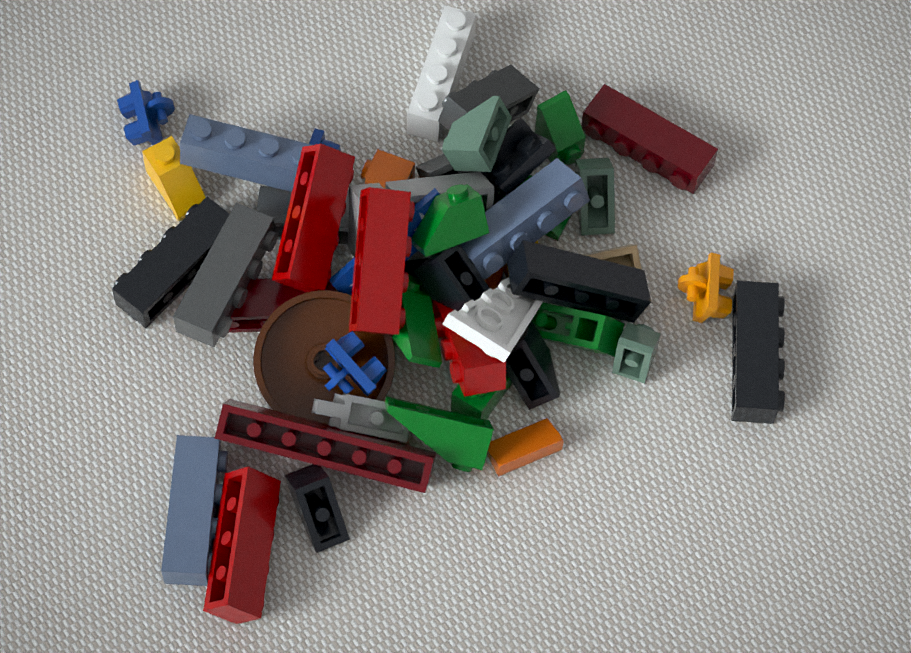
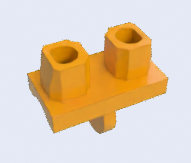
[677,252,734,323]

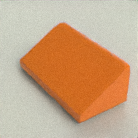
[487,418,564,477]

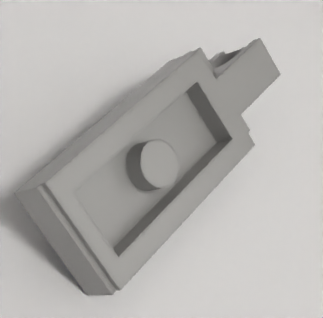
[311,393,410,442]

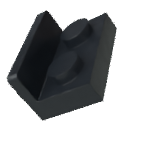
[481,118,556,196]

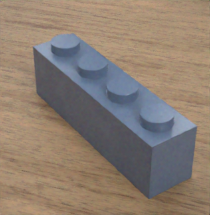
[180,114,311,192]
[460,158,590,280]
[161,435,228,586]

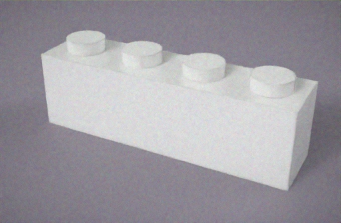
[407,6,476,142]

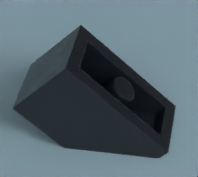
[413,244,490,312]
[506,321,560,410]
[285,464,350,553]

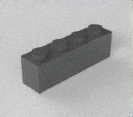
[173,203,278,347]

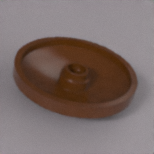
[253,290,395,424]

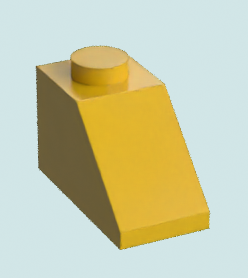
[142,136,206,221]

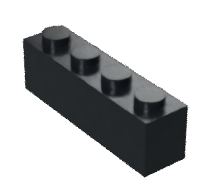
[112,196,229,328]
[507,240,651,323]
[731,280,785,424]

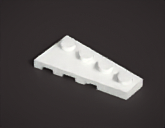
[443,277,543,363]

